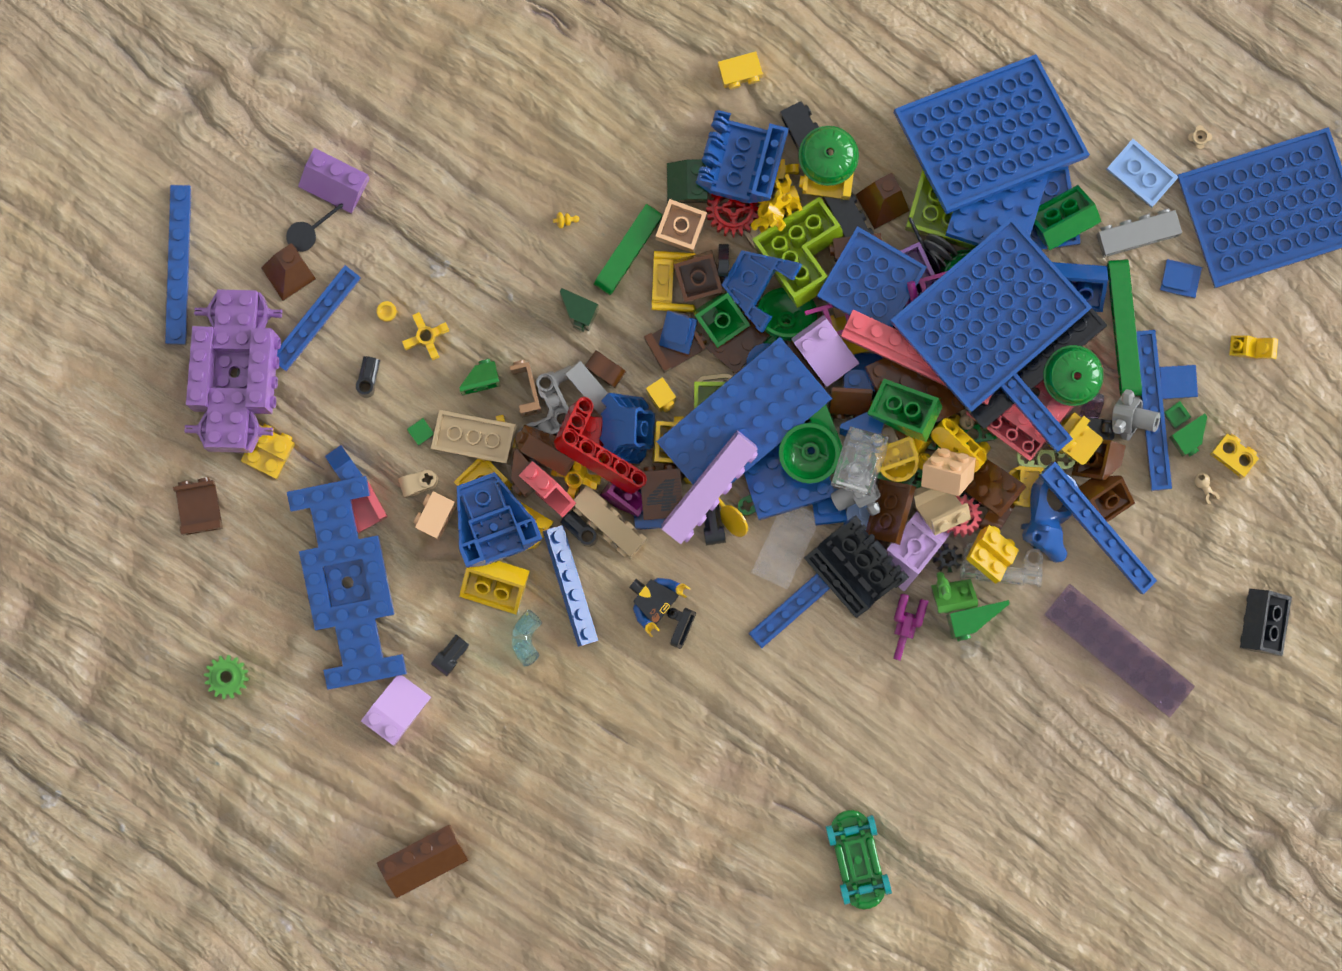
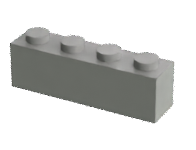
[1097,209,1182,258]

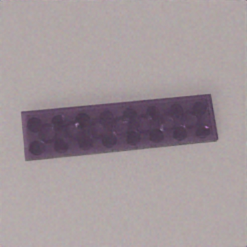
[1044,584,1195,718]

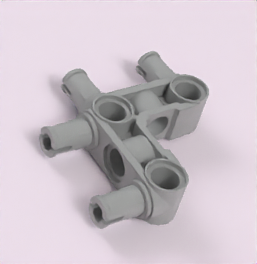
[518,366,583,465]

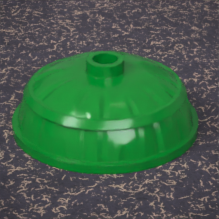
[799,126,859,186]
[758,288,817,341]
[1043,345,1103,406]
[779,423,840,483]

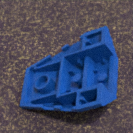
[457,472,542,568]

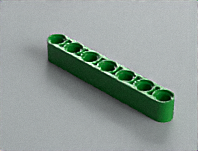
[1107,259,1142,396]

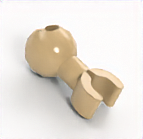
[958,409,975,430]
[1195,473,1220,504]

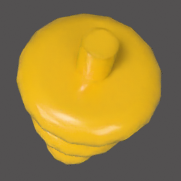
[553,212,579,229]

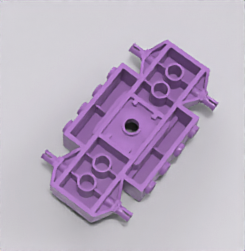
[184,289,282,453]

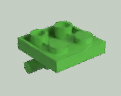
[931,572,978,613]

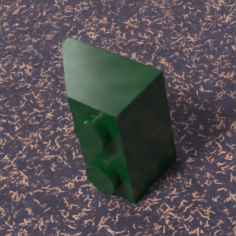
[667,159,707,203]
[560,288,599,332]

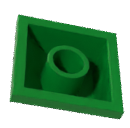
[694,292,750,348]
[459,359,501,396]

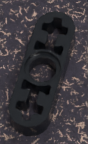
[718,244,729,277]

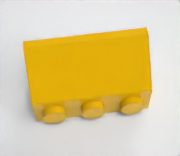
[459,561,530,615]

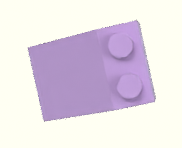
[792,315,859,387]
[361,675,431,746]

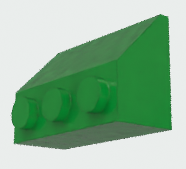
[1033,185,1102,251]

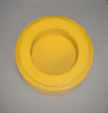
[376,301,397,322]

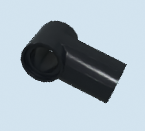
[356,356,381,398]
[704,504,726,546]
[560,510,598,547]
[431,634,469,677]

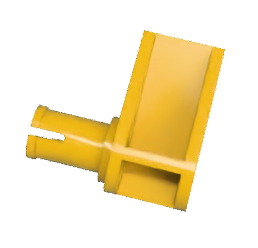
[930,414,991,473]

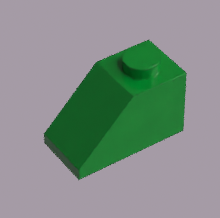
[1169,413,1207,457]

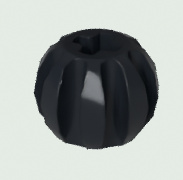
[932,543,963,573]

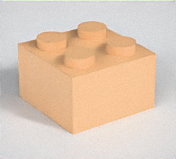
[656,199,707,253]
[921,448,976,496]
[414,491,457,541]

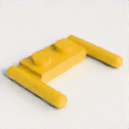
[651,251,696,312]

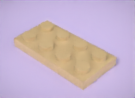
[431,410,517,465]

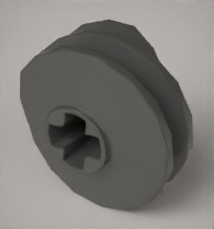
[923,234,958,268]

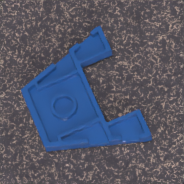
[722,250,803,332]

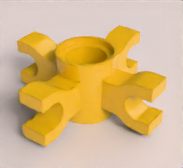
[774,174,803,217]
[751,189,792,233]
[402,312,450,361]
[551,461,602,500]

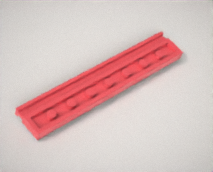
[840,310,992,405]

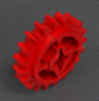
[706,194,760,238]

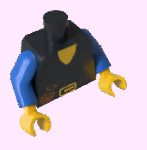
[629,578,691,637]

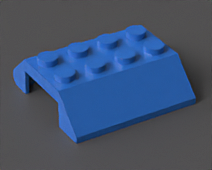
[696,110,789,203]

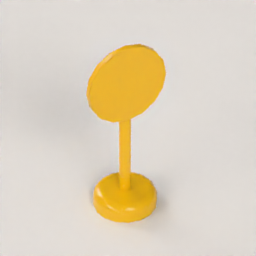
[683,477,748,537]

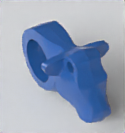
[1021,475,1080,563]

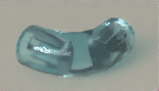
[512,610,542,667]

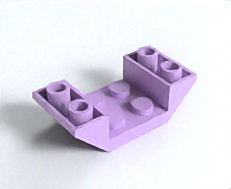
[886,511,952,591]

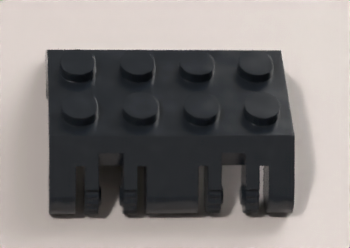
[804,516,909,618]

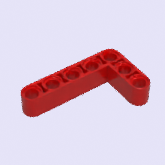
[554,397,647,494]

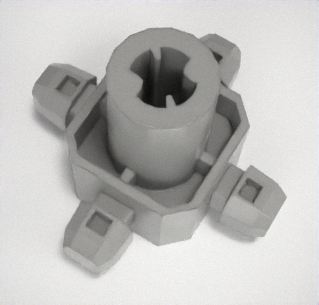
[1112,389,1160,441]
[831,462,881,516]

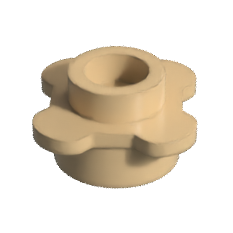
[1188,125,1212,149]

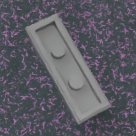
[564,360,608,417]

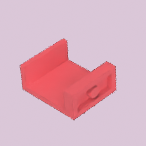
[519,461,576,518]
[351,480,388,533]

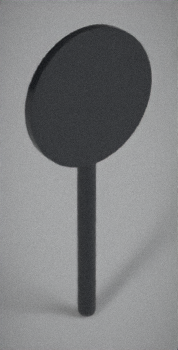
[286,203,343,252]
[908,217,942,274]

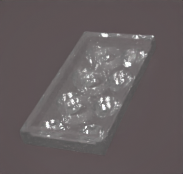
[751,508,817,590]

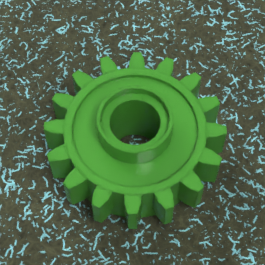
[204,655,249,699]

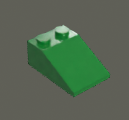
[867,379,942,442]
[946,600,1010,642]

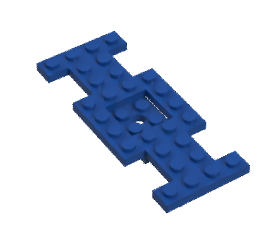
[287,476,407,690]

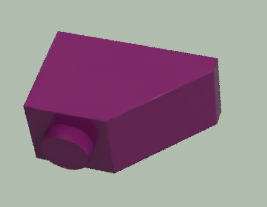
[600,482,643,517]

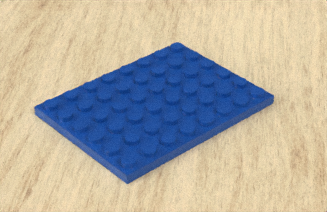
[893,54,1090,214]
[1177,127,1342,289]
[890,217,1092,413]

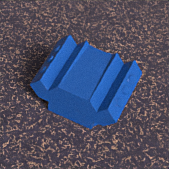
[599,393,656,464]

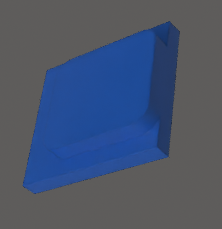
[1160,259,1202,298]
[659,310,698,354]
[1159,365,1198,399]
[812,488,847,526]

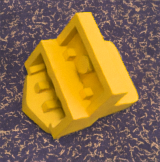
[1047,412,1103,465]

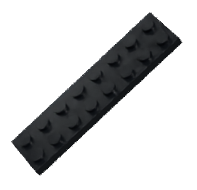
[958,308,1107,430]

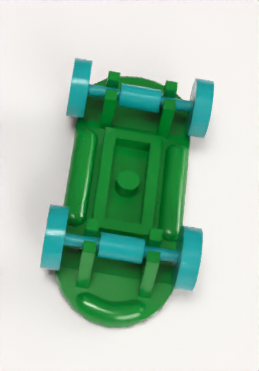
[825,810,892,910]

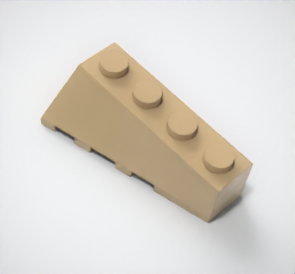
[572,486,647,558]

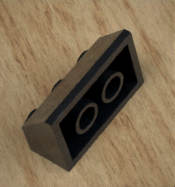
[1240,588,1292,656]

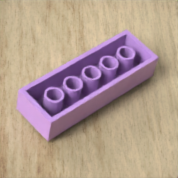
[661,430,758,544]

